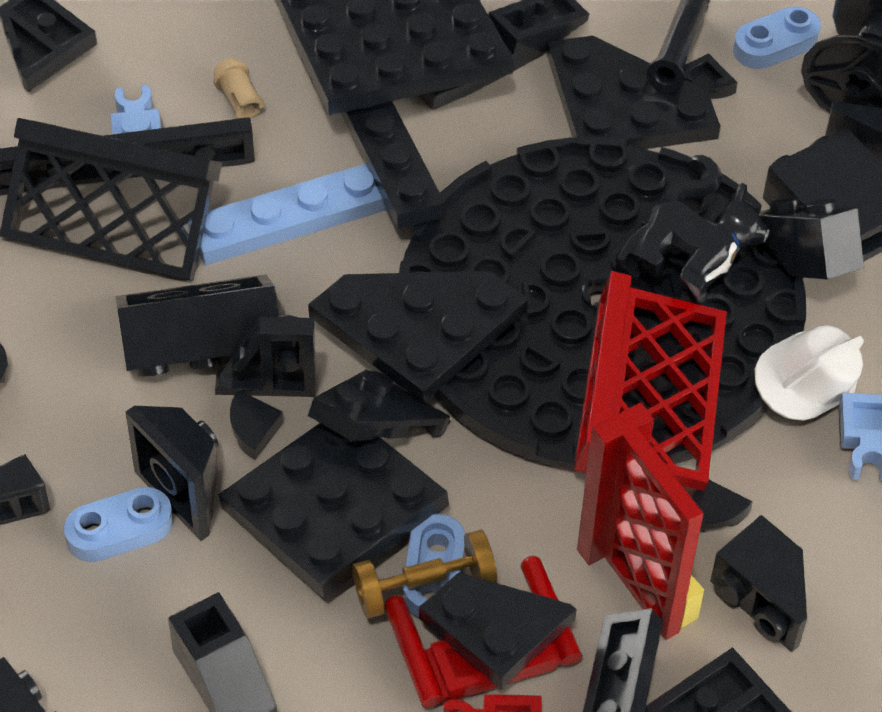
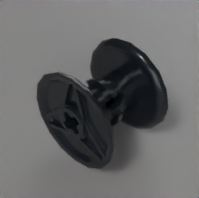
[801,0,882,114]

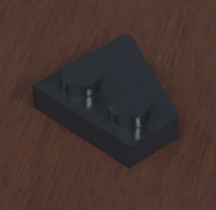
[308,369,450,441]

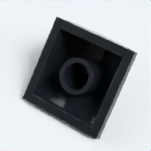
[125,405,218,541]

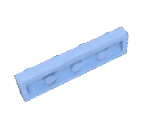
[188,164,388,266]

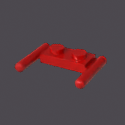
[384,556,583,708]

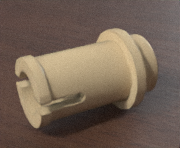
[213,58,264,119]

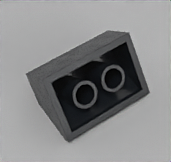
[115,274,279,377]

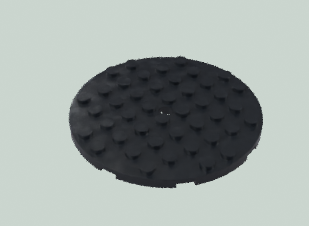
[399,137,806,470]

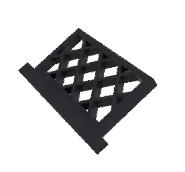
[0,118,222,280]

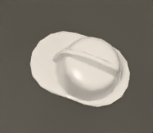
[754,325,864,421]

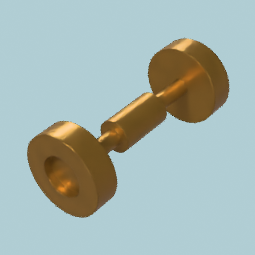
[352,529,497,619]

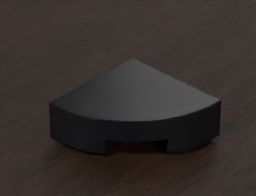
[683,53,738,99]
[230,390,283,459]
[680,480,753,532]

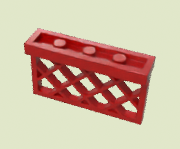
[573,271,727,491]
[577,403,704,640]

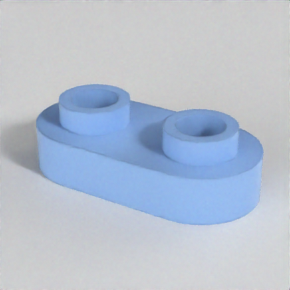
[733,7,821,69]
[64,487,173,562]
[403,514,465,617]

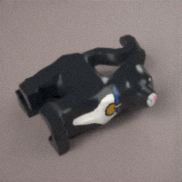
[615,155,770,306]

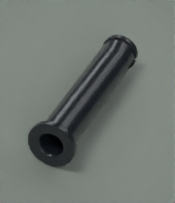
[647,0,710,92]

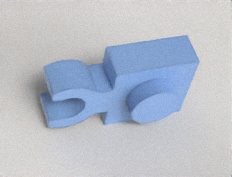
[110,85,161,134]
[839,392,882,481]

